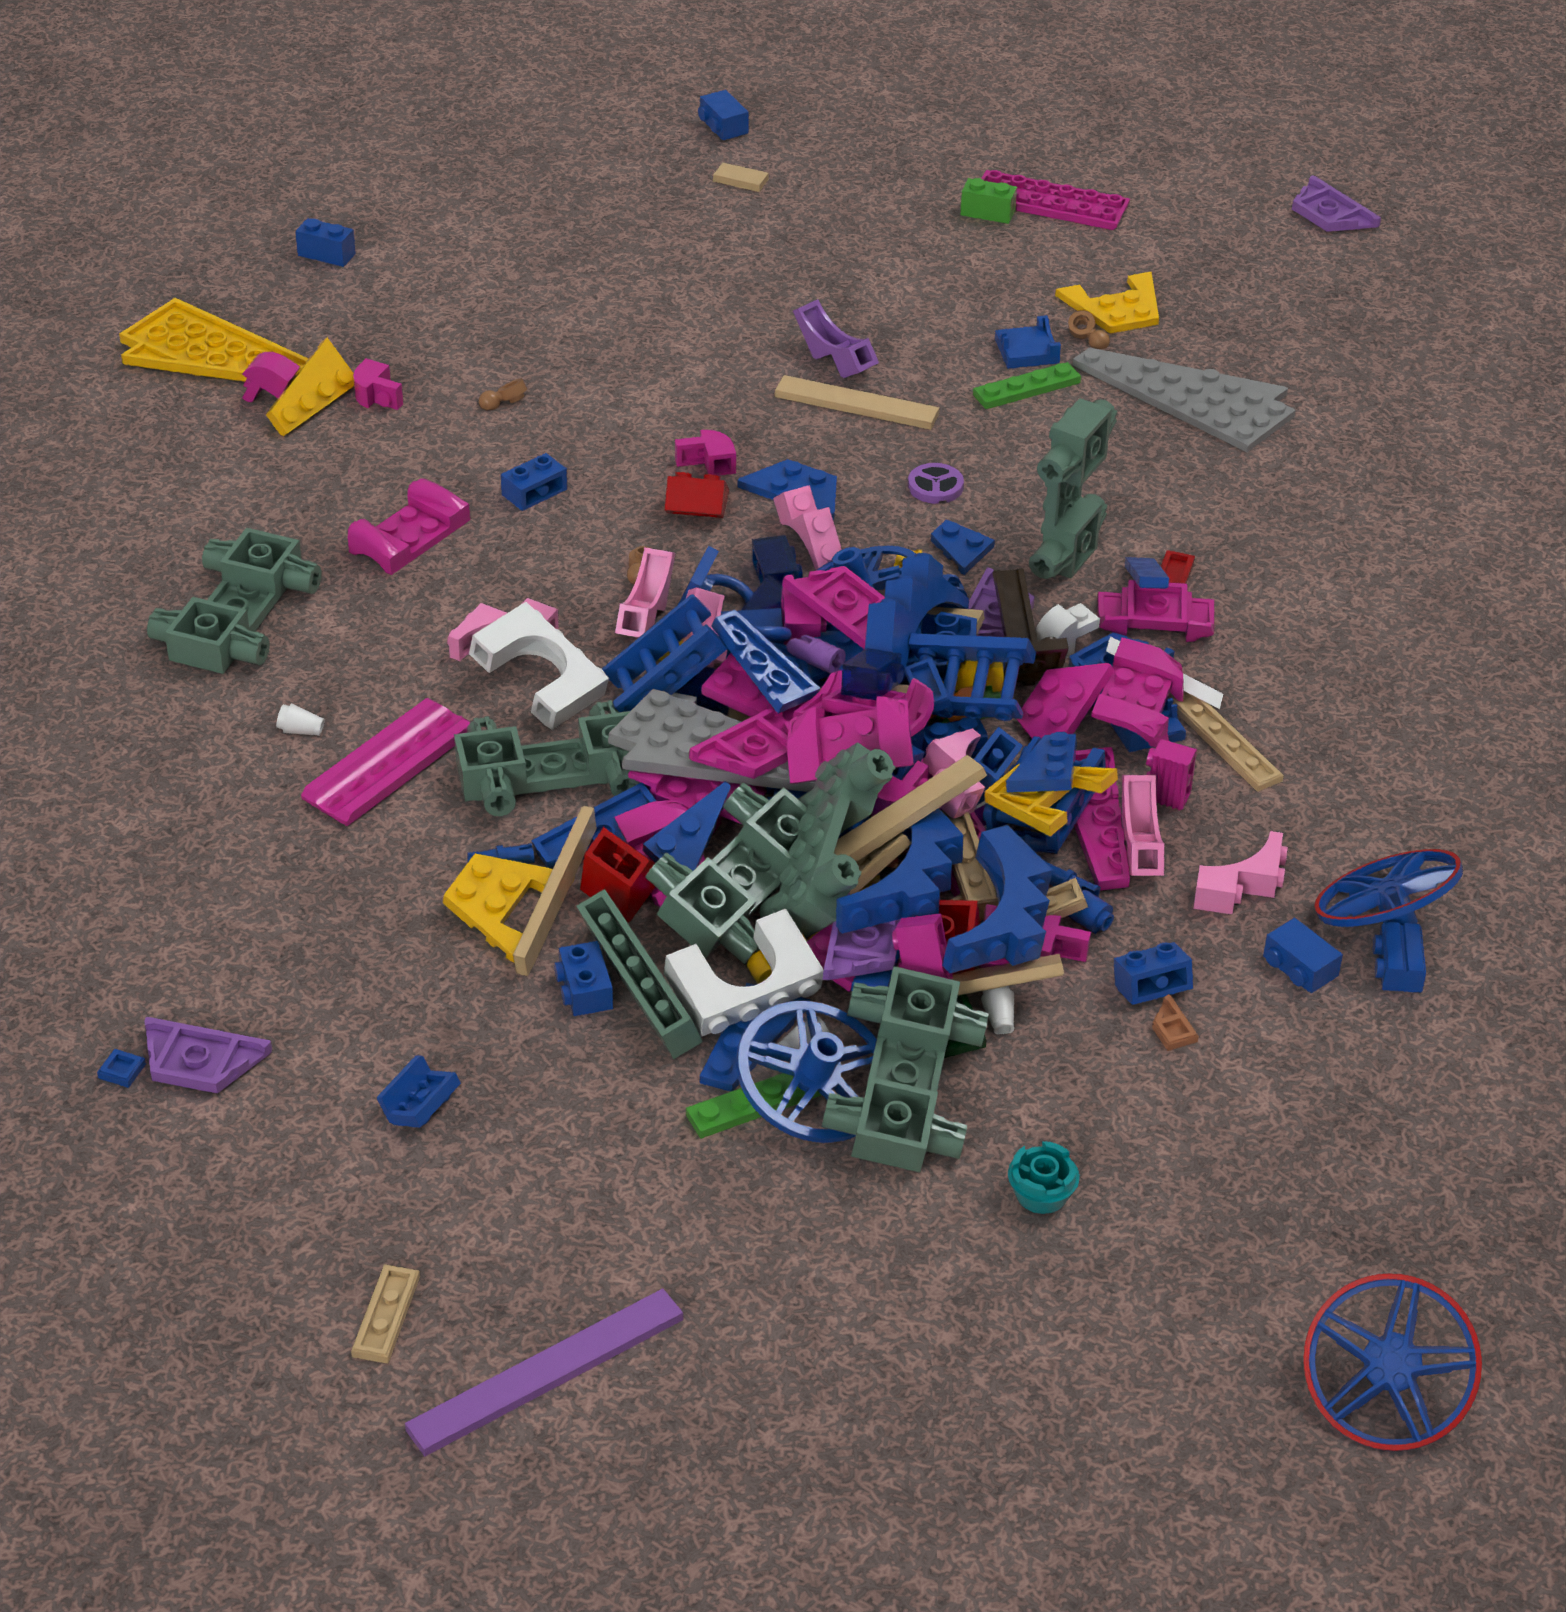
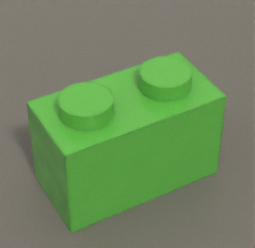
[960,178,1017,224]

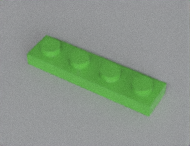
[973,362,1081,409]
[686,1073,821,1139]

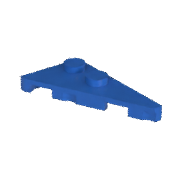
[642,781,731,871]

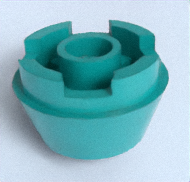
[1008,1141,1080,1214]

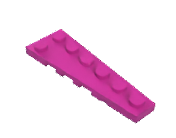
[1074,747,1130,891]

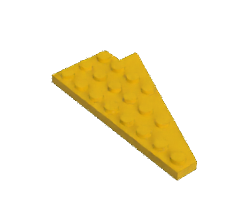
[119,298,309,382]

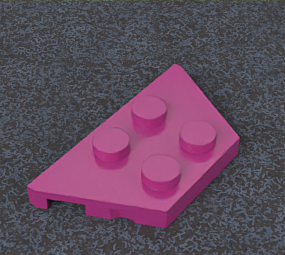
[782,566,885,650]
[1017,663,1114,739]
[689,707,790,779]

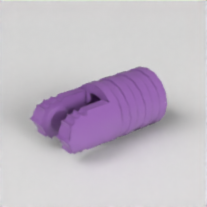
[786,635,846,674]

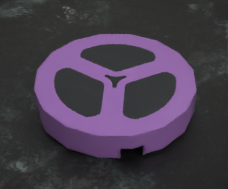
[908,463,964,504]

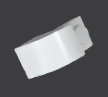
[1036,603,1100,659]

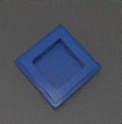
[97,1049,146,1088]

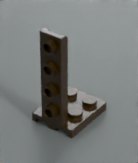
[993,568,1069,686]

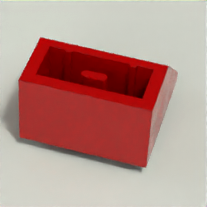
[665,472,729,518]
[580,827,655,923]

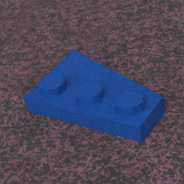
[1006,732,1077,792]

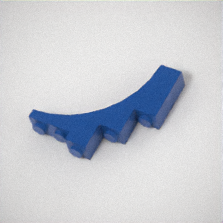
[863,553,969,684]
[836,808,964,934]
[942,825,1053,974]

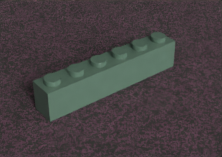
[576,889,703,1059]

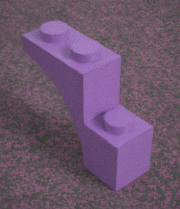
[793,299,879,378]

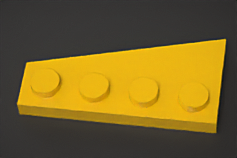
[266,337,354,436]

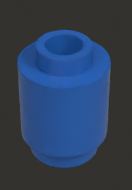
[1069,890,1114,934]

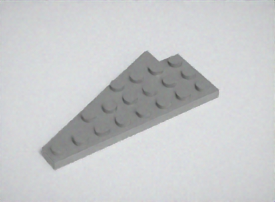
[1072,347,1296,452]
[608,689,816,792]

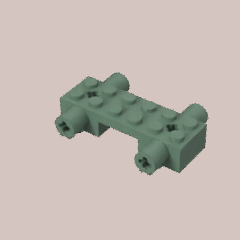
[1029,398,1118,579]
[147,528,322,674]
[454,700,641,816]
[759,742,895,938]
[645,783,807,965]
[821,966,989,1173]

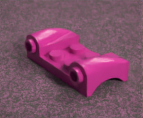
[347,478,470,575]

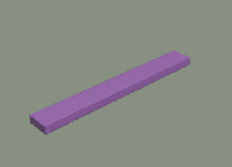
[405,1288,683,1457]

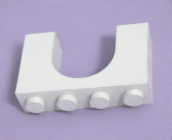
[469,602,609,730]
[664,909,824,1037]

